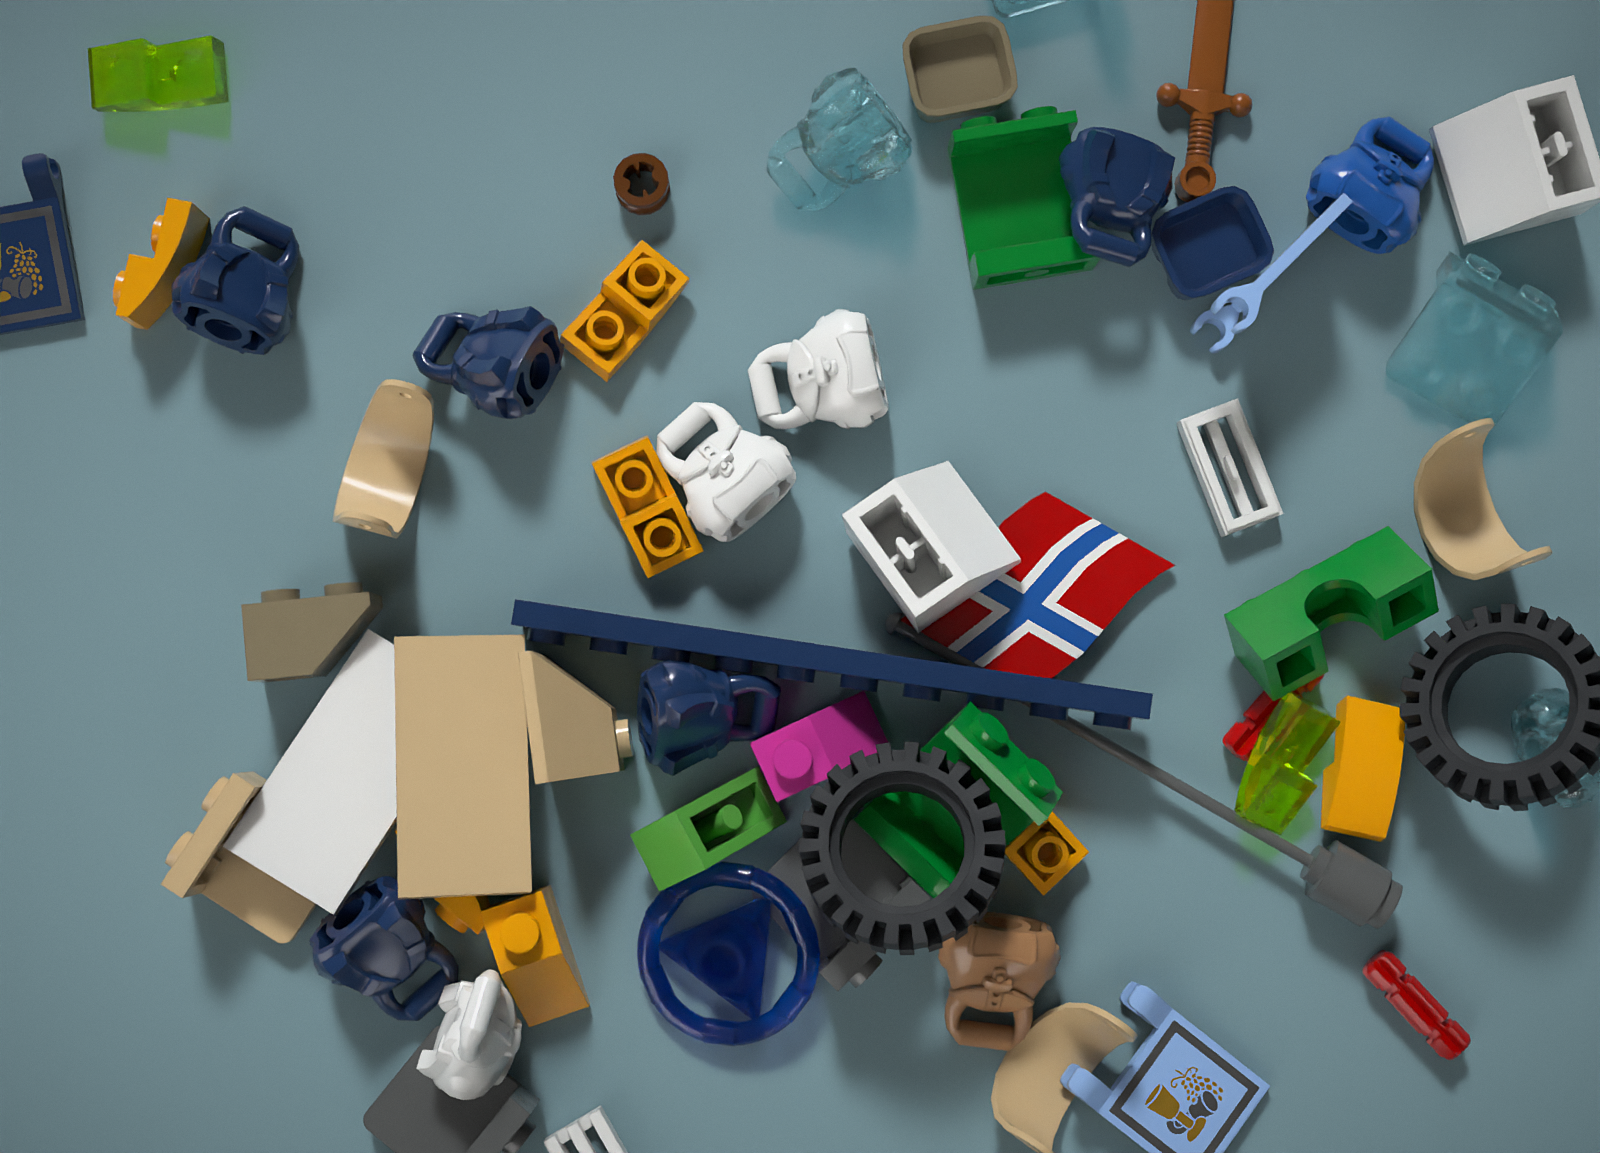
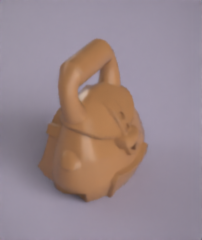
[938,912,1061,1051]

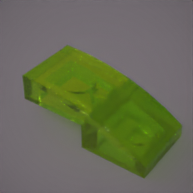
[87,35,229,112]
[1234,692,1341,836]

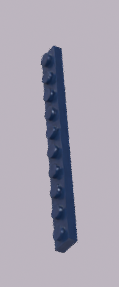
[511,599,1153,730]

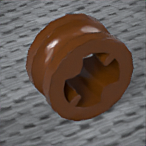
[613,153,670,215]

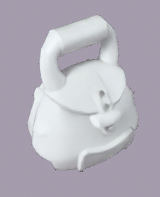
[748,309,889,429]
[656,402,796,542]
[416,969,522,1100]

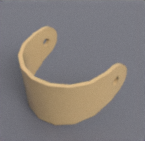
[333,379,434,539]
[1414,418,1552,580]
[991,1002,1138,1153]

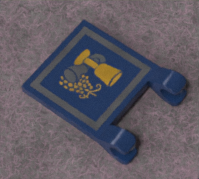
[0,153,85,335]

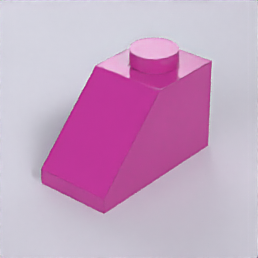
[750,691,888,802]

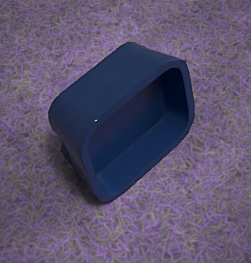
[1151,186,1274,300]

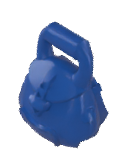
[1306,116,1434,254]

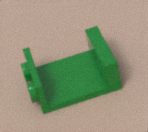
[947,106,1101,290]
[854,701,1063,898]

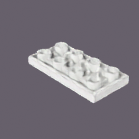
[223,629,397,915]

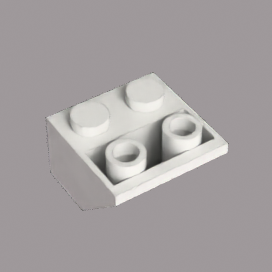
[1429,75,1600,246]
[842,461,1021,633]

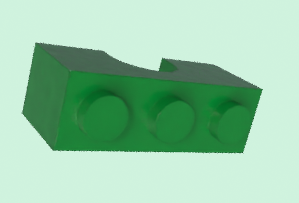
[1224,526,1439,701]

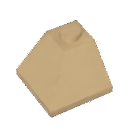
[518,651,633,784]

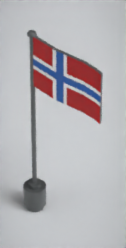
[885,491,1403,929]

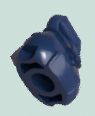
[1059,127,1175,267]
[172,206,299,355]
[412,306,565,419]
[636,660,781,776]
[309,876,459,1021]

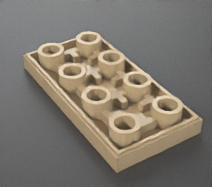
[394,634,532,899]

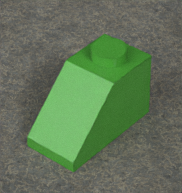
[630,766,787,892]

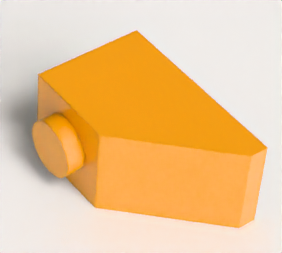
[480,885,590,1027]

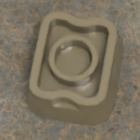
[902,15,1018,123]

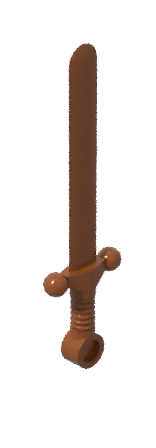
[1156,0,1253,202]

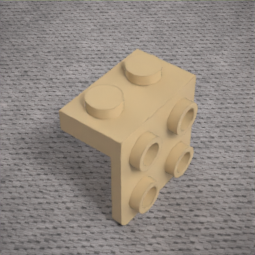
[161,771,317,943]

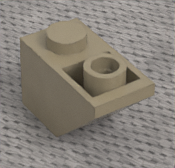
[241,582,383,683]

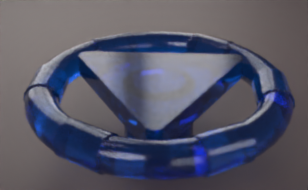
[637,861,820,1047]

